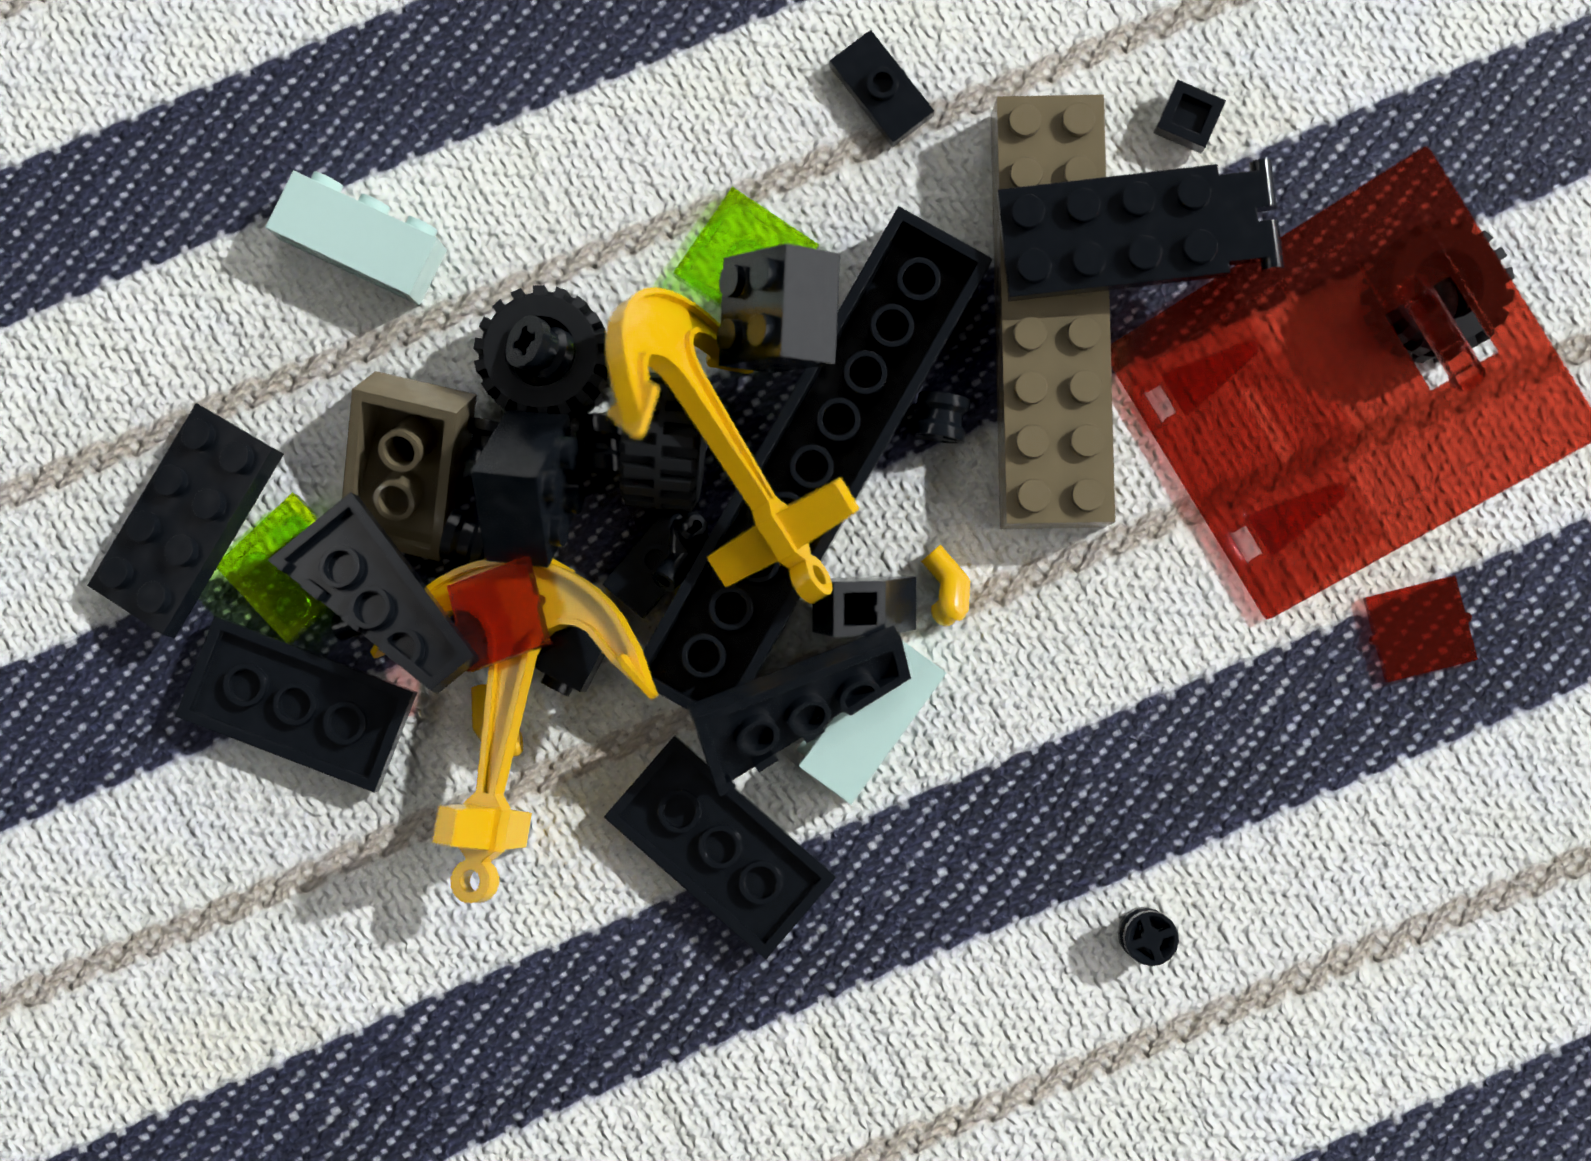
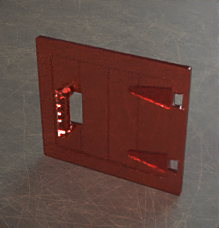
[1111,146,1591,619]

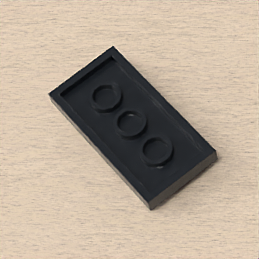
[87,403,284,639]
[175,616,418,793]
[604,735,837,959]

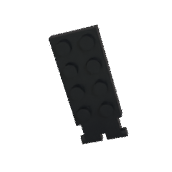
[997,159,1284,302]

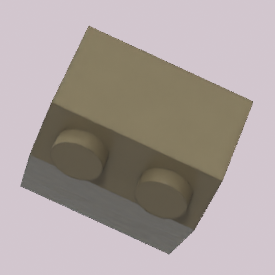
[342,371,477,561]

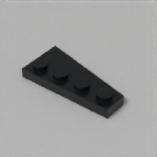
[268,492,480,693]
[687,625,911,797]

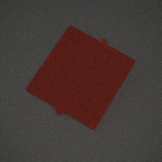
[447,556,552,672]
[1363,575,1478,682]

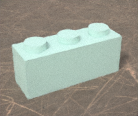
[265,170,447,306]
[796,640,947,804]

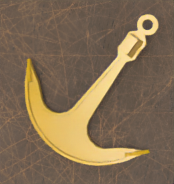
[606,287,860,604]
[370,559,658,903]

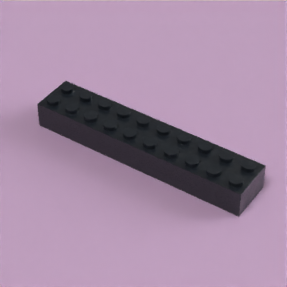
[643,206,993,711]

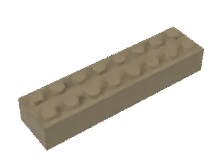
[991,95,1115,529]

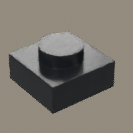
[1153,80,1226,154]

